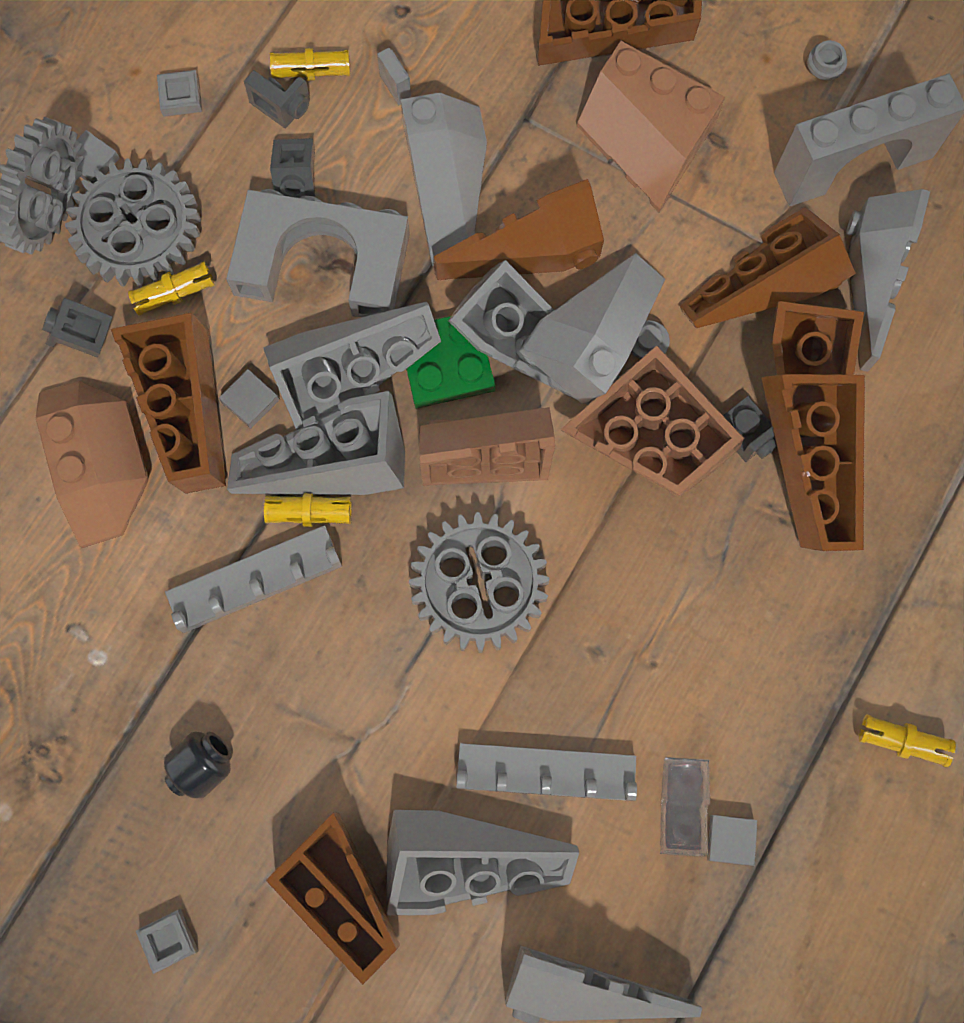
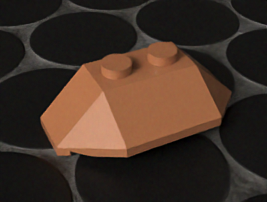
[35,381,149,548]

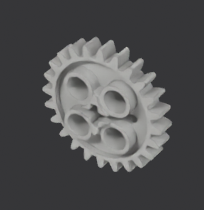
[0,117,83,254]
[65,158,201,287]
[409,512,549,653]

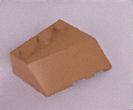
[577,41,725,213]
[561,346,744,497]
[419,407,555,486]

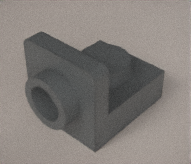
[244,70,310,129]
[270,138,315,198]
[42,298,113,357]
[723,396,777,462]

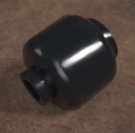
[164,732,232,799]

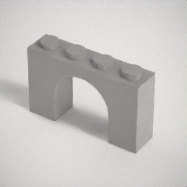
[774,73,964,207]
[226,189,410,317]

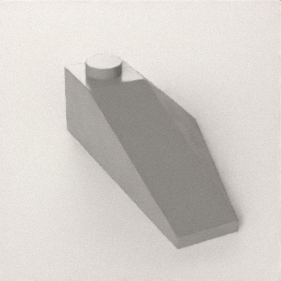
[401,93,487,266]
[846,189,930,372]
[519,253,665,404]
[448,260,620,405]
[263,302,441,430]
[227,391,405,495]
[386,810,579,915]
[505,945,702,1023]

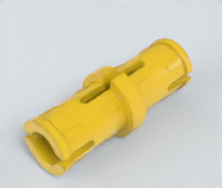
[270,48,350,81]
[128,261,215,316]
[264,493,352,527]
[859,714,956,768]

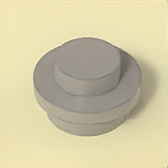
[807,40,847,80]
[631,320,670,359]

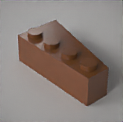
[538,0,702,66]
[111,312,226,494]
[761,374,865,551]

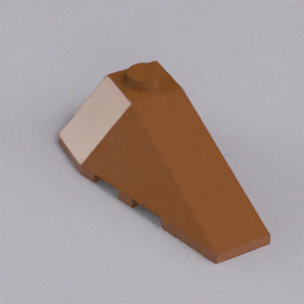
[433,179,604,280]

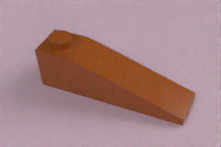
[680,207,856,328]
[771,301,864,375]

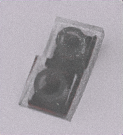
[660,757,710,857]

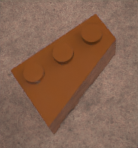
[266,812,400,985]

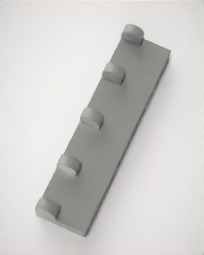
[165,525,342,633]
[457,743,637,801]

